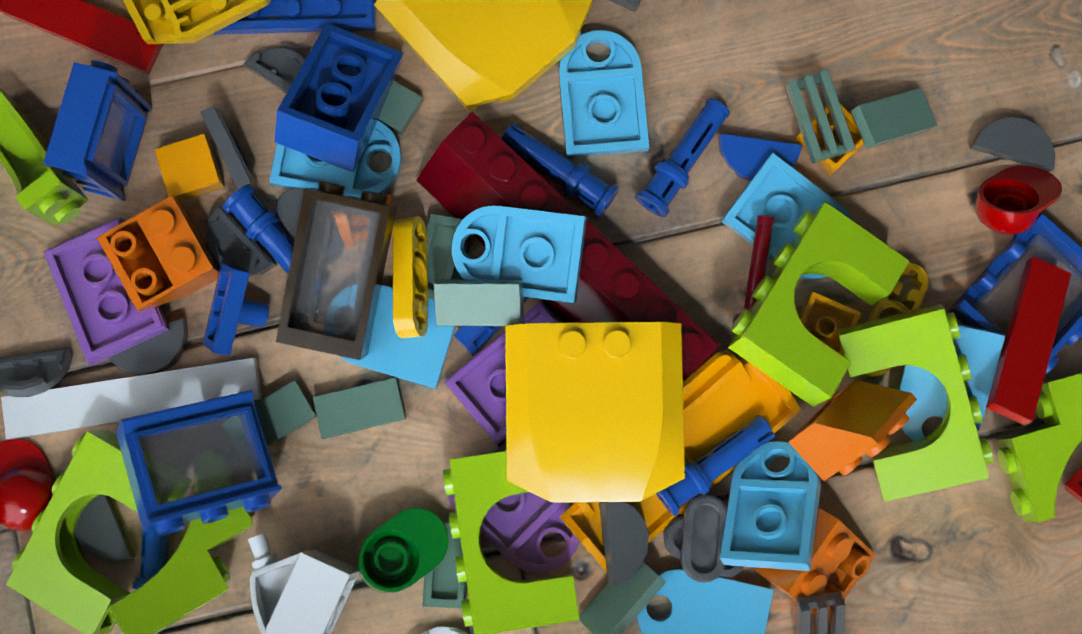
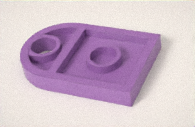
[448,441,579,573]

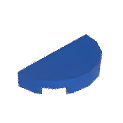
[719,134,803,181]

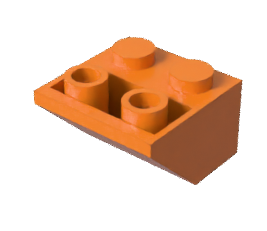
[97,195,220,312]
[789,380,917,481]
[752,507,876,624]

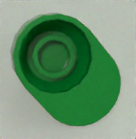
[356,508,449,593]

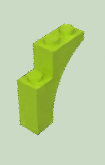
[0,89,89,227]
[997,372,1082,522]
[109,449,255,634]

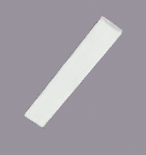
[1,358,262,440]

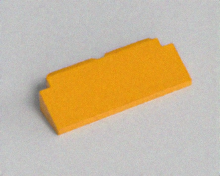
[559,350,801,573]

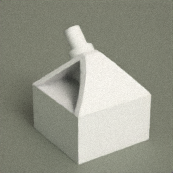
[248,533,359,634]

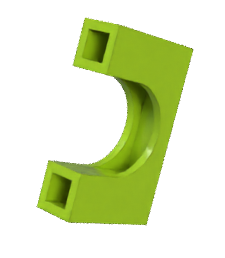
[728,202,909,407]
[839,304,994,502]
[6,430,192,634]
[443,451,580,634]

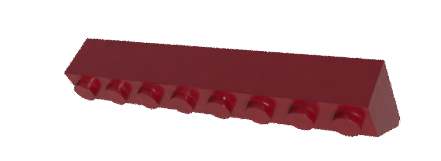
[416,111,719,382]

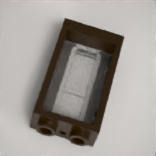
[276,181,397,360]

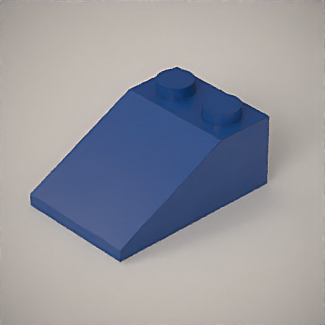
[274,23,404,172]

